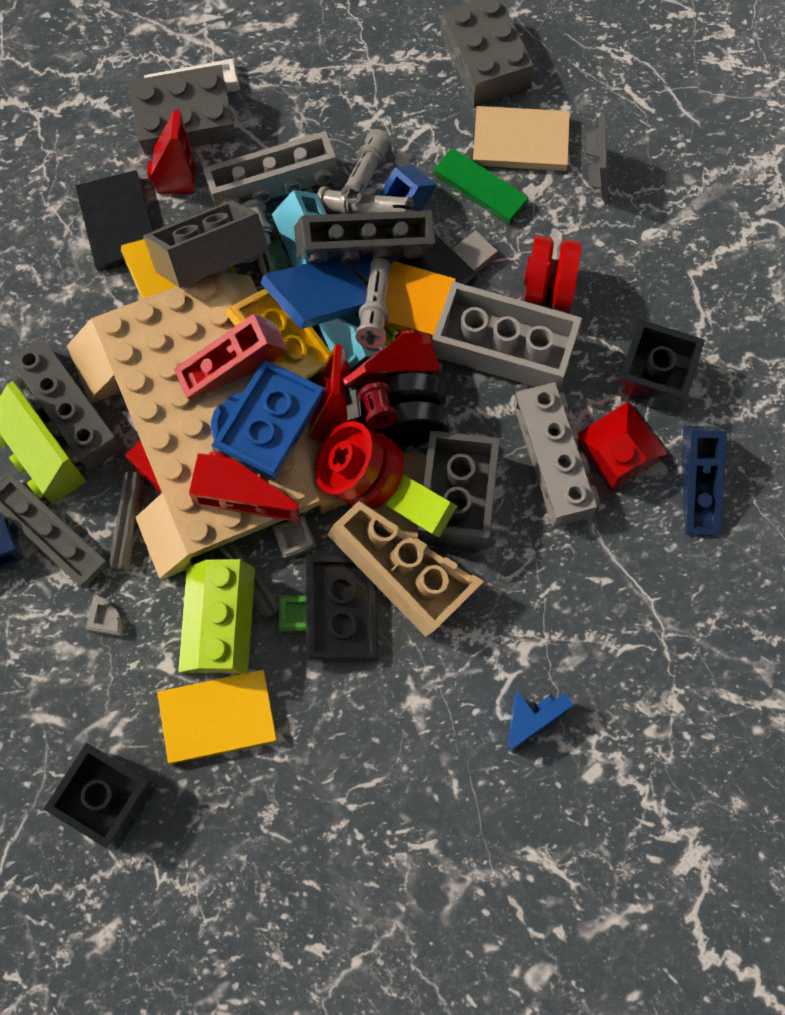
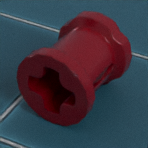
[359,382,398,429]

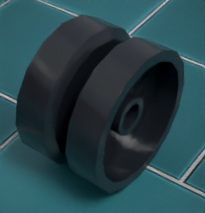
[374,373,449,447]

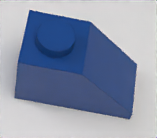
[379,165,437,211]

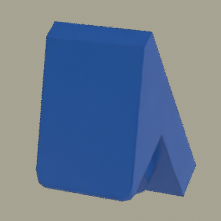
[507,691,573,752]

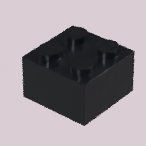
[614,319,705,415]
[43,743,157,851]

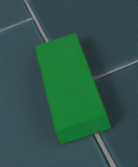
[433,148,529,225]

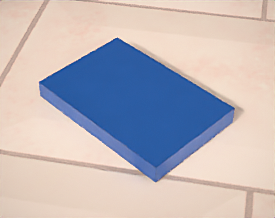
[261,257,368,329]
[211,359,326,481]

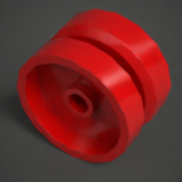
[523,235,582,314]
[314,421,405,509]

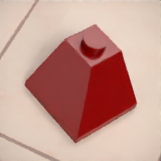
[309,343,352,441]
[577,401,668,491]

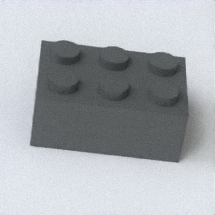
[441,0,534,107]
[128,64,236,156]
[143,200,269,288]
[418,430,500,550]

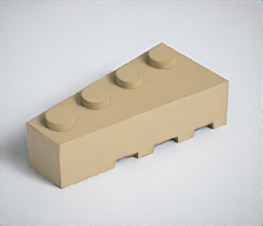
[327,502,484,637]

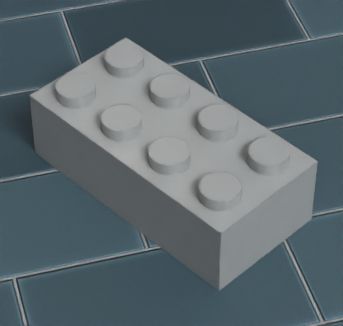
[432,281,582,393]

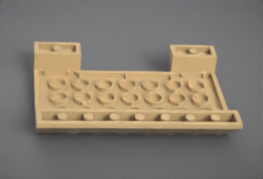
[67,273,347,580]

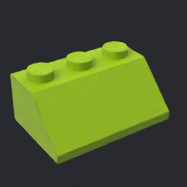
[0,381,87,505]
[178,559,255,674]

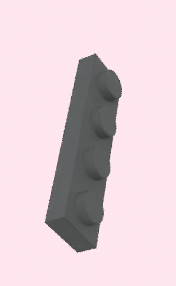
[0,473,109,589]

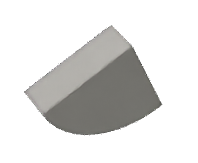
[86,595,123,637]

